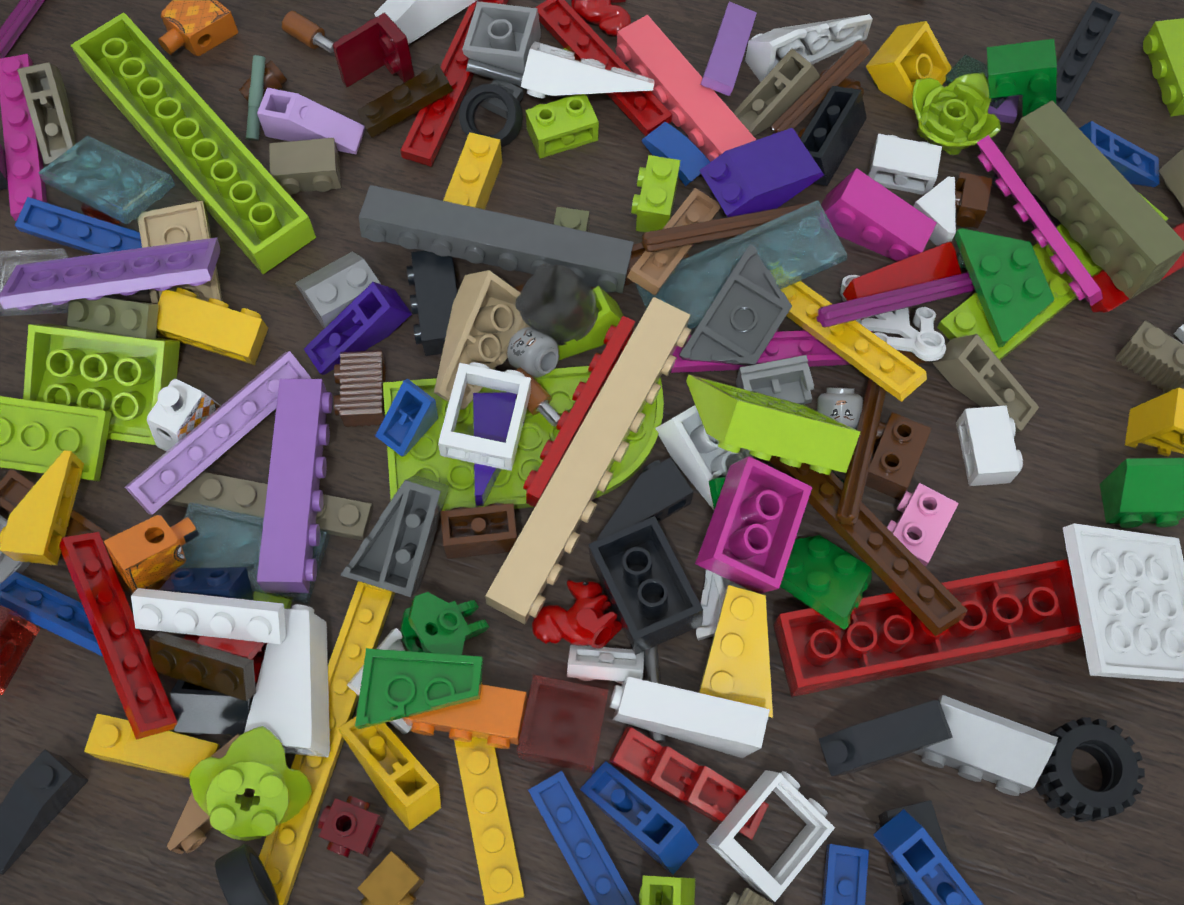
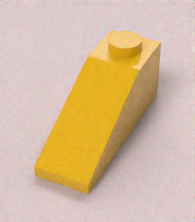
[0,450,84,565]
[84,714,220,779]
[339,717,441,831]

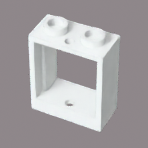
[438,362,531,471]
[706,770,835,902]

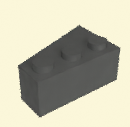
[340,475,449,597]

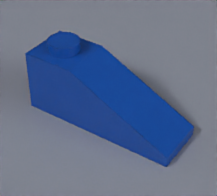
[1079,121,1160,187]
[580,761,699,875]
[873,809,983,905]

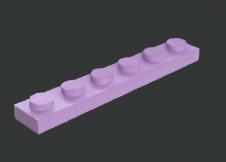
[125,351,311,515]

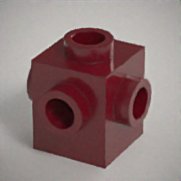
[318,796,384,858]

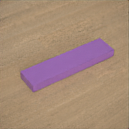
[700,1,757,96]

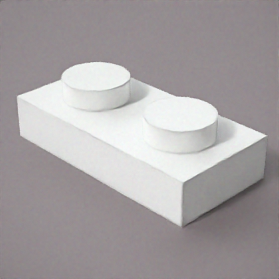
[567,645,644,684]

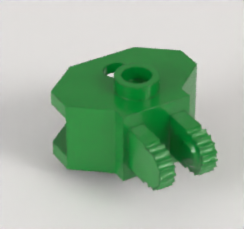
[399,592,489,655]

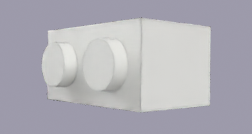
[868,134,942,195]
[956,406,1023,486]

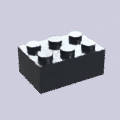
[588,516,703,655]

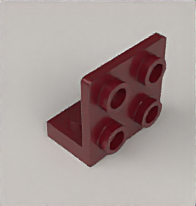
[332,12,415,87]

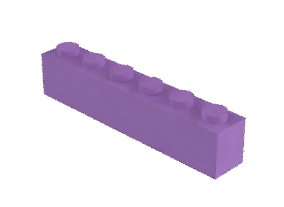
[257,379,333,593]

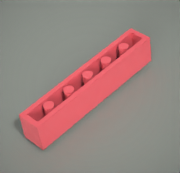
[615,15,756,162]

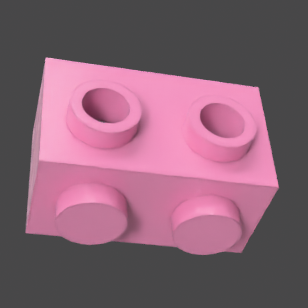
[887,483,959,567]

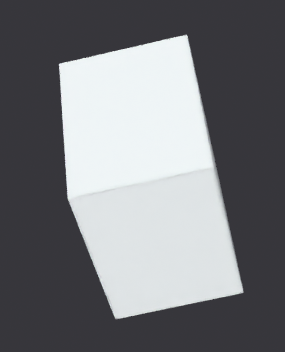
[914,177,956,246]

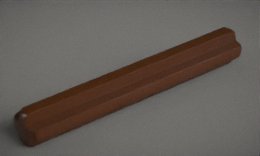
[770,40,870,134]

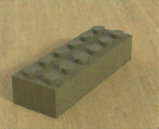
[1003,100,1184,299]

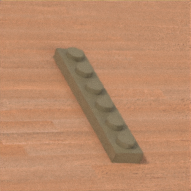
[166,472,373,541]

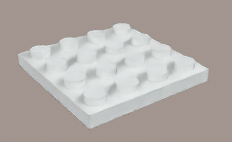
[1063,523,1184,682]

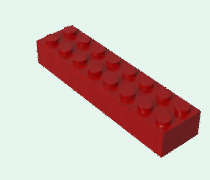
[773,559,1083,697]

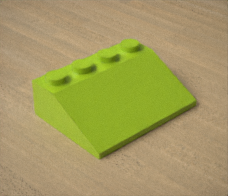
[23,324,180,445]
[686,374,860,475]

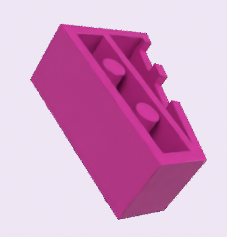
[811,168,937,262]

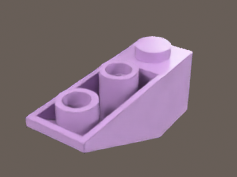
[257,88,365,154]

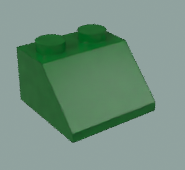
[1100,458,1184,528]

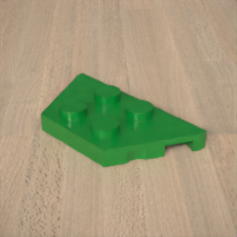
[954,228,1055,348]
[780,535,872,630]

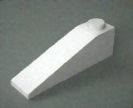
[745,14,873,82]
[521,41,654,98]
[655,405,753,510]

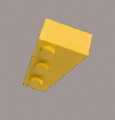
[1125,388,1184,456]

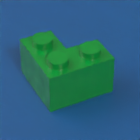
[987,39,1057,117]

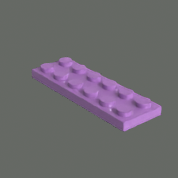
[0,238,221,310]

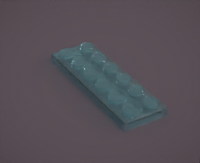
[635,200,847,329]

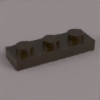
[357,64,453,138]
[149,632,256,701]

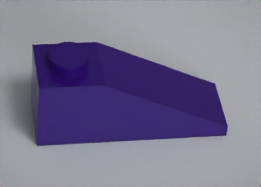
[304,282,412,375]
[473,392,524,506]

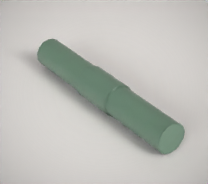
[246,55,266,141]

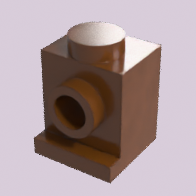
[955,172,992,229]

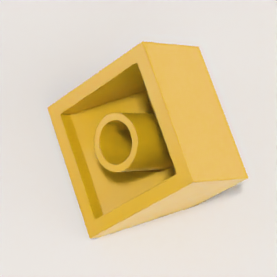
[866,21,953,110]

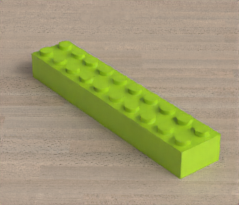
[71,12,316,274]

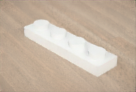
[131,588,286,644]

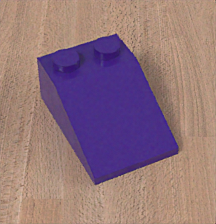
[699,128,824,217]

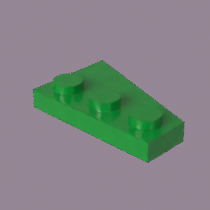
[355,648,484,729]

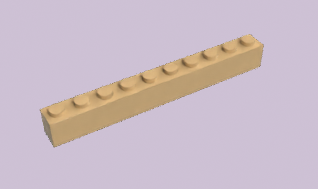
[485,297,692,624]

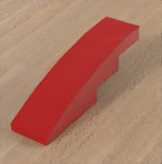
[609,727,769,840]

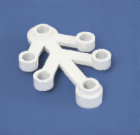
[840,275,946,361]

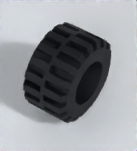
[1036,717,1145,822]

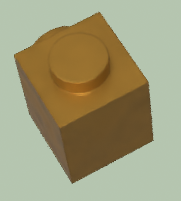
[357,851,424,905]

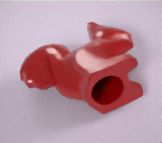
[571,0,631,36]
[532,580,622,649]

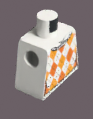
[147,379,221,452]

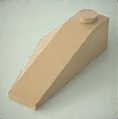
[434,270,538,410]

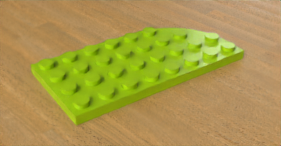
[383,366,664,511]

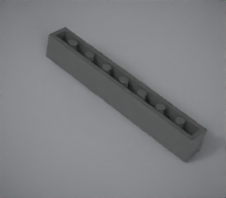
[359,185,634,294]

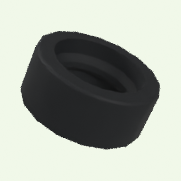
[459,84,523,147]
[215,844,279,905]

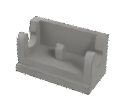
[736,355,814,404]

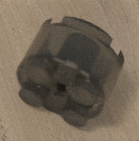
[515,263,599,345]

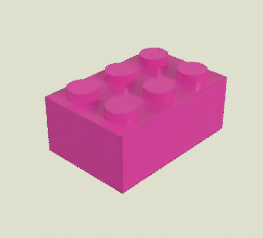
[695,456,812,594]

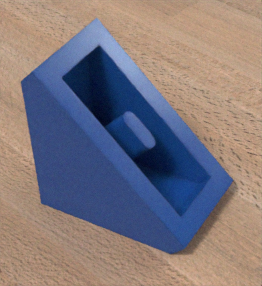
[375,379,438,457]

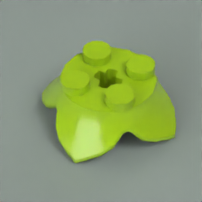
[912,73,1001,155]
[189,726,312,841]

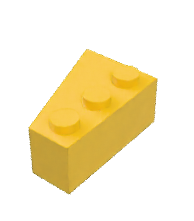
[698,585,773,718]

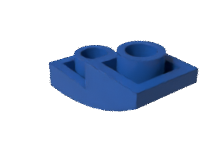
[641,122,710,186]

